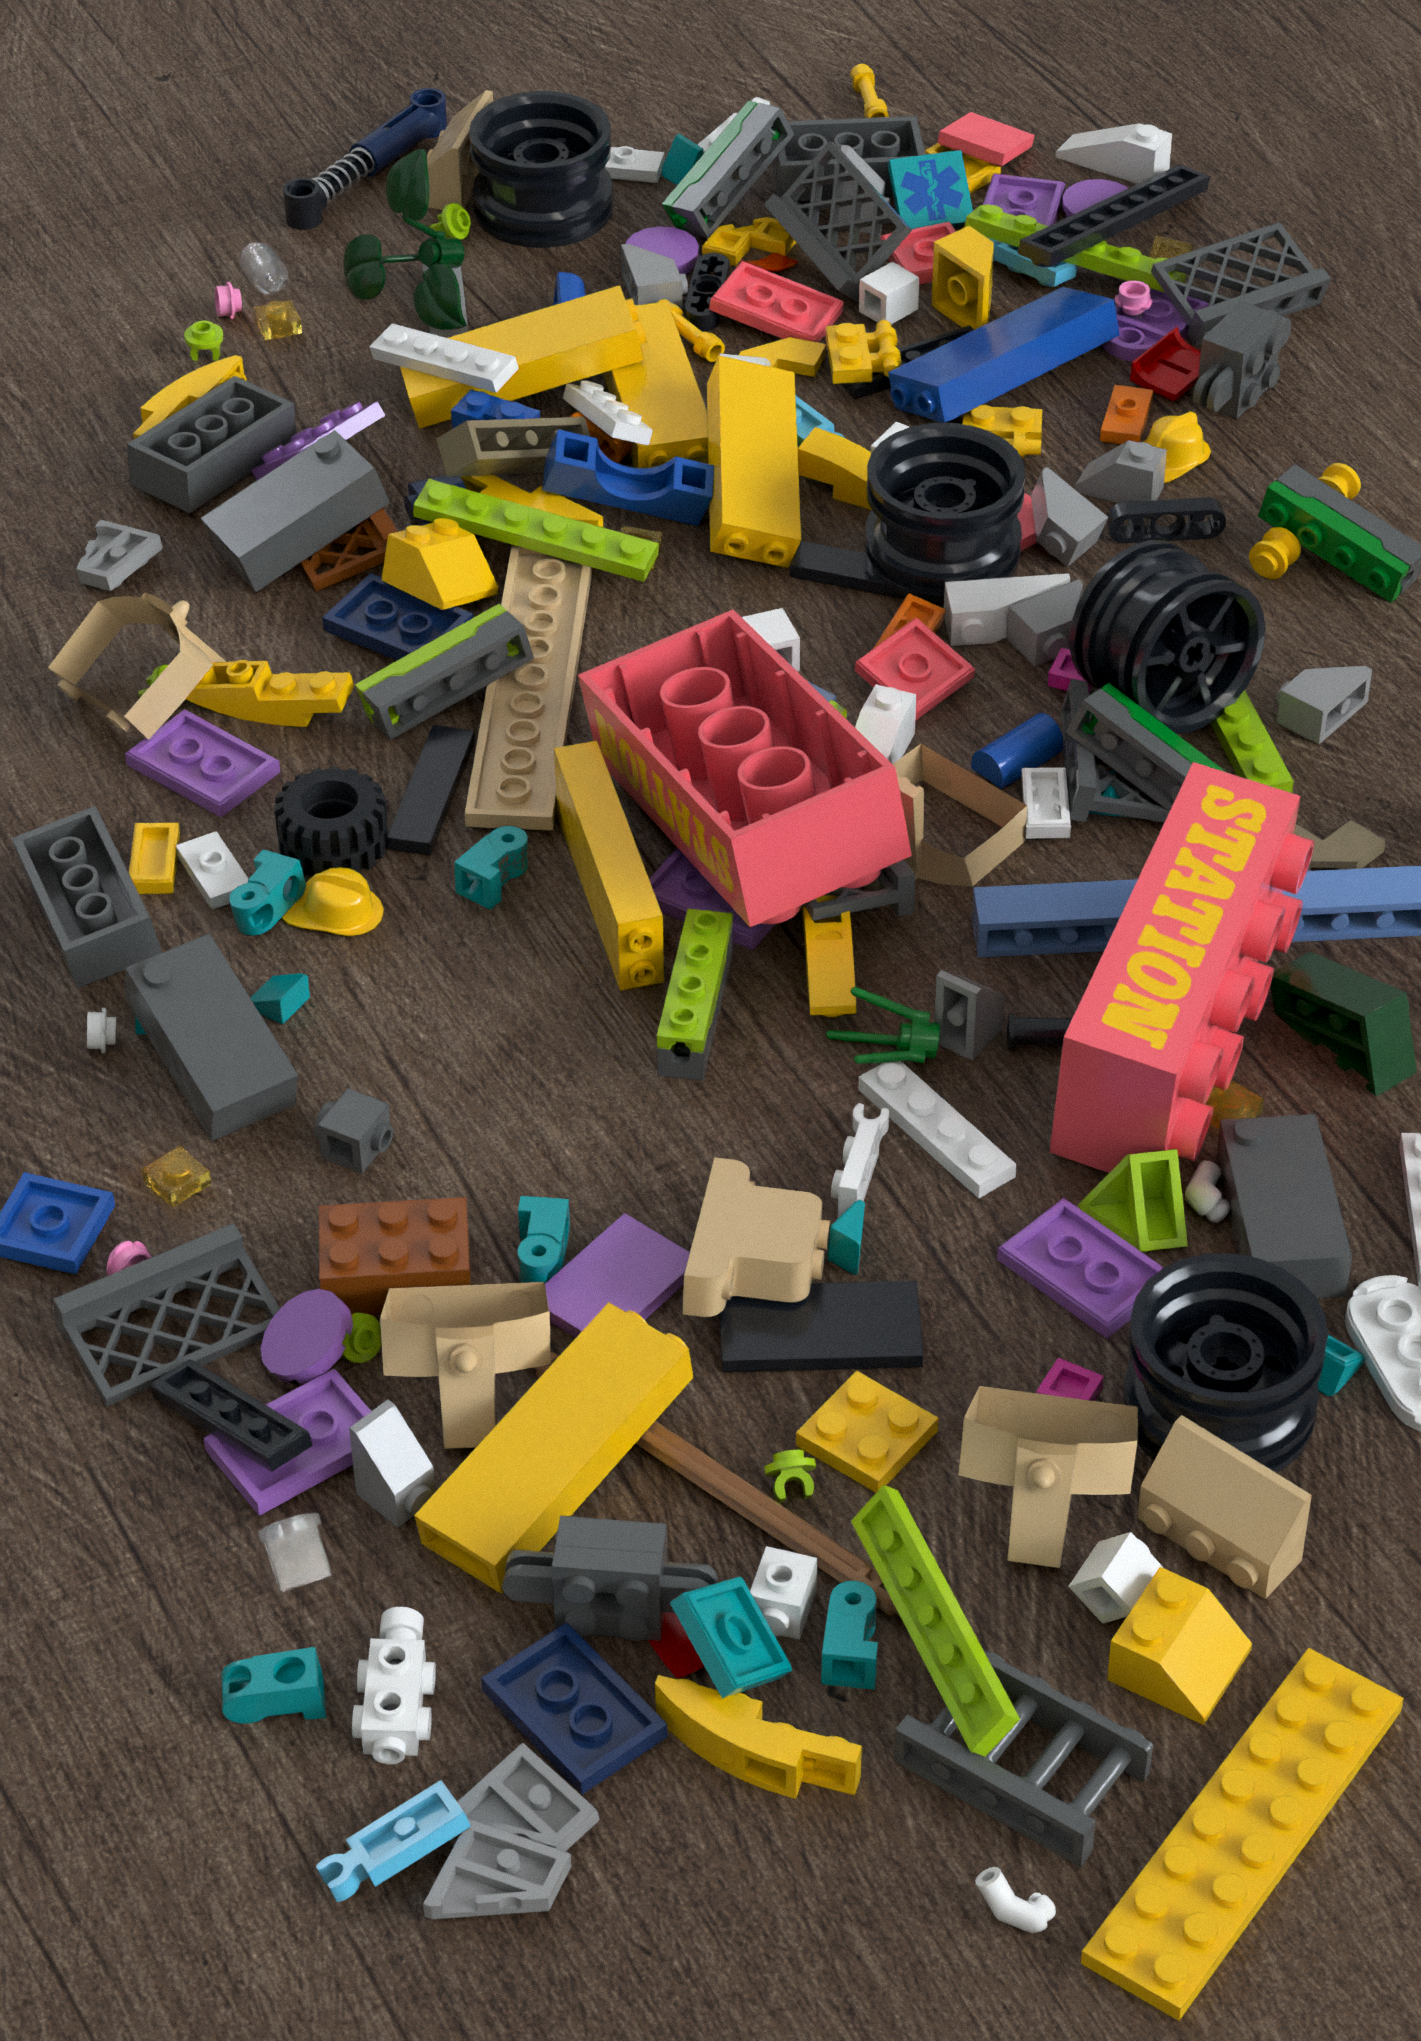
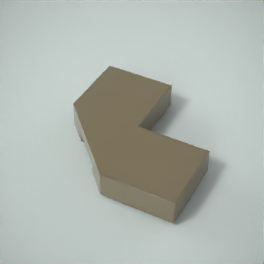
[1294,820,1386,871]

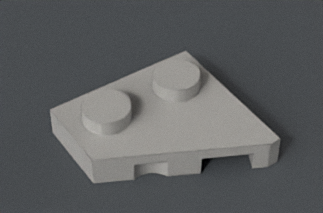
[76,520,163,591]
[457,1743,600,1852]
[423,1819,572,1919]

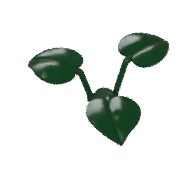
[343,149,467,330]

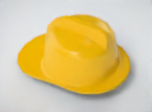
[1143,411,1211,483]
[281,867,384,936]

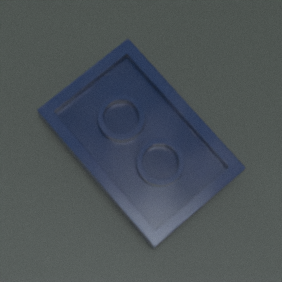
[322,573,473,660]
[481,1622,668,1795]

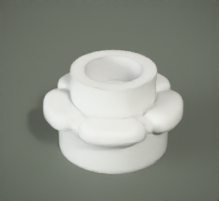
[87,1008,116,1053]

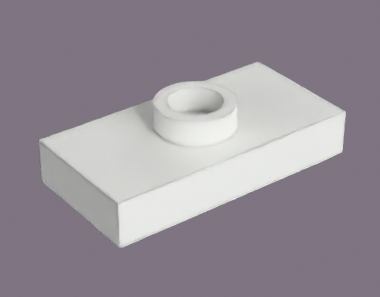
[604,146,665,183]
[1021,768,1071,839]
[176,831,248,910]

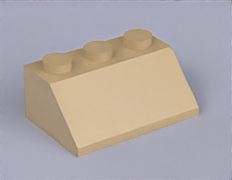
[427,90,493,210]
[1137,1415,1312,1599]

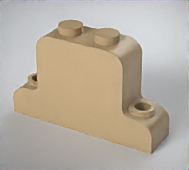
[683,1157,831,1317]

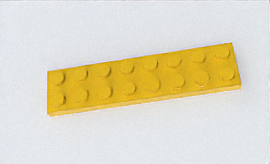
[1081,1648,1404,2021]

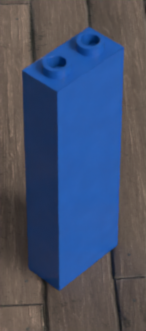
[888,287,1120,423]

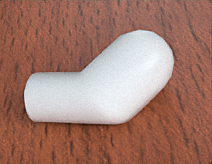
[1185,1160,1230,1223]
[975,1867,1056,1933]

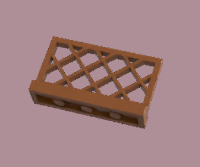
[299,508,398,592]

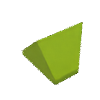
[1076,1149,1188,1252]

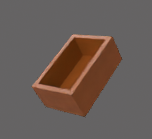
[319,1197,471,1315]

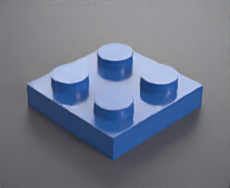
[0,1172,115,1275]

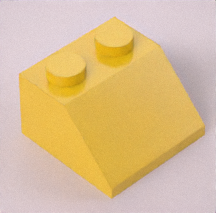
[932,226,994,330]
[382,518,498,610]
[1107,1567,1252,1725]

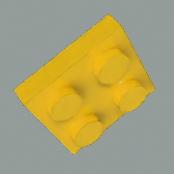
[796,1371,939,1493]

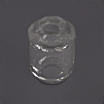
[240,242,289,294]

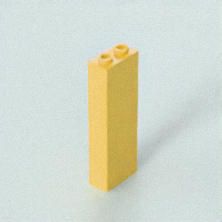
[400,285,647,429]
[603,301,708,468]
[707,355,801,568]
[554,741,664,991]
[414,1302,693,1594]

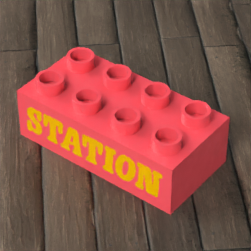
[578,609,912,928]
[1049,762,1315,1173]

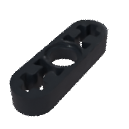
[685,253,730,331]
[1106,497,1226,543]

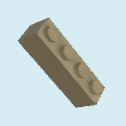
[436,417,590,477]

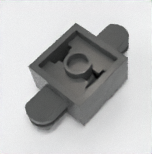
[1193,301,1291,419]
[502,1516,718,1641]

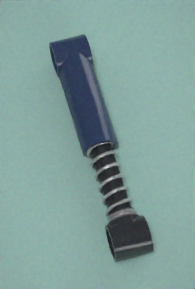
[283,88,447,230]

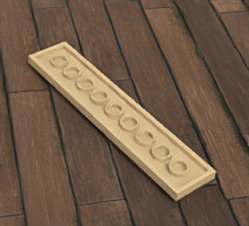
[465,545,593,830]

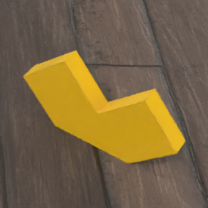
[702,217,796,266]
[739,337,826,377]

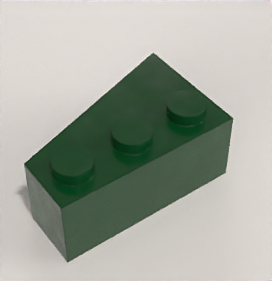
[1270,951,1417,1097]

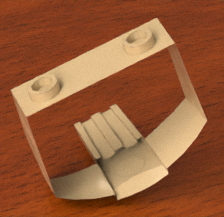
[48,593,226,740]
[893,744,1027,886]
[380,1282,551,1449]
[958,1386,1138,1568]

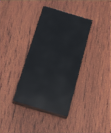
[720,1281,923,1372]

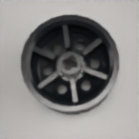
[469,91,613,248]
[865,423,1026,602]
[1069,540,1266,734]
[1122,1253,1328,1473]

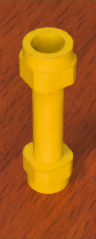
[850,64,889,118]
[657,299,725,362]

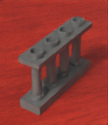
[894,1650,1153,1867]

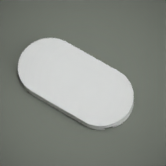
[1345,1275,1421,1431]

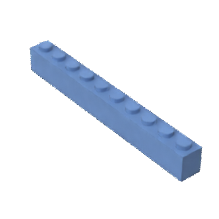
[972,866,1421,958]

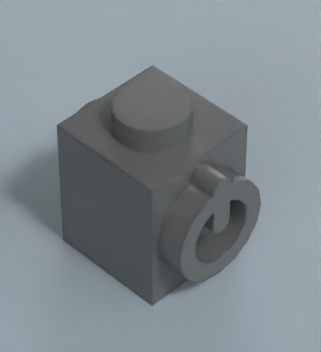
[314,1089,393,1174]

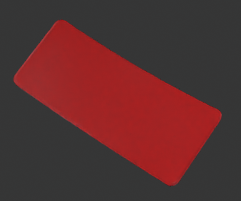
[741,253,798,271]
[648,1613,705,1678]

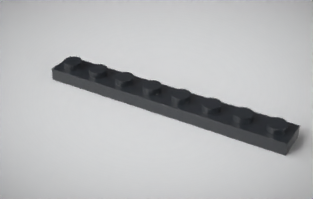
[1018,164,1210,267]

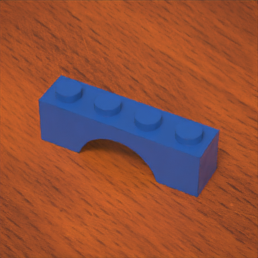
[542,429,714,526]

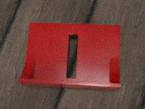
[1130,327,1201,401]

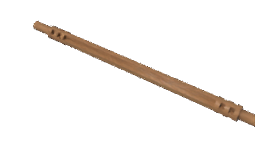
[533,1352,900,1616]

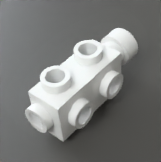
[352,1607,436,1764]

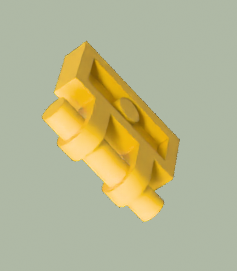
[826,320,902,384]
[963,405,1043,459]

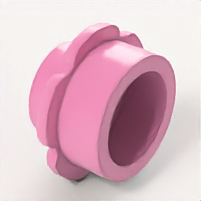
[1114,281,1153,315]
[215,282,242,319]
[106,1241,152,1276]

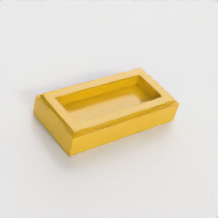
[129,823,180,894]

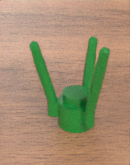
[826,987,940,1064]

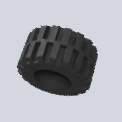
[274,766,388,876]

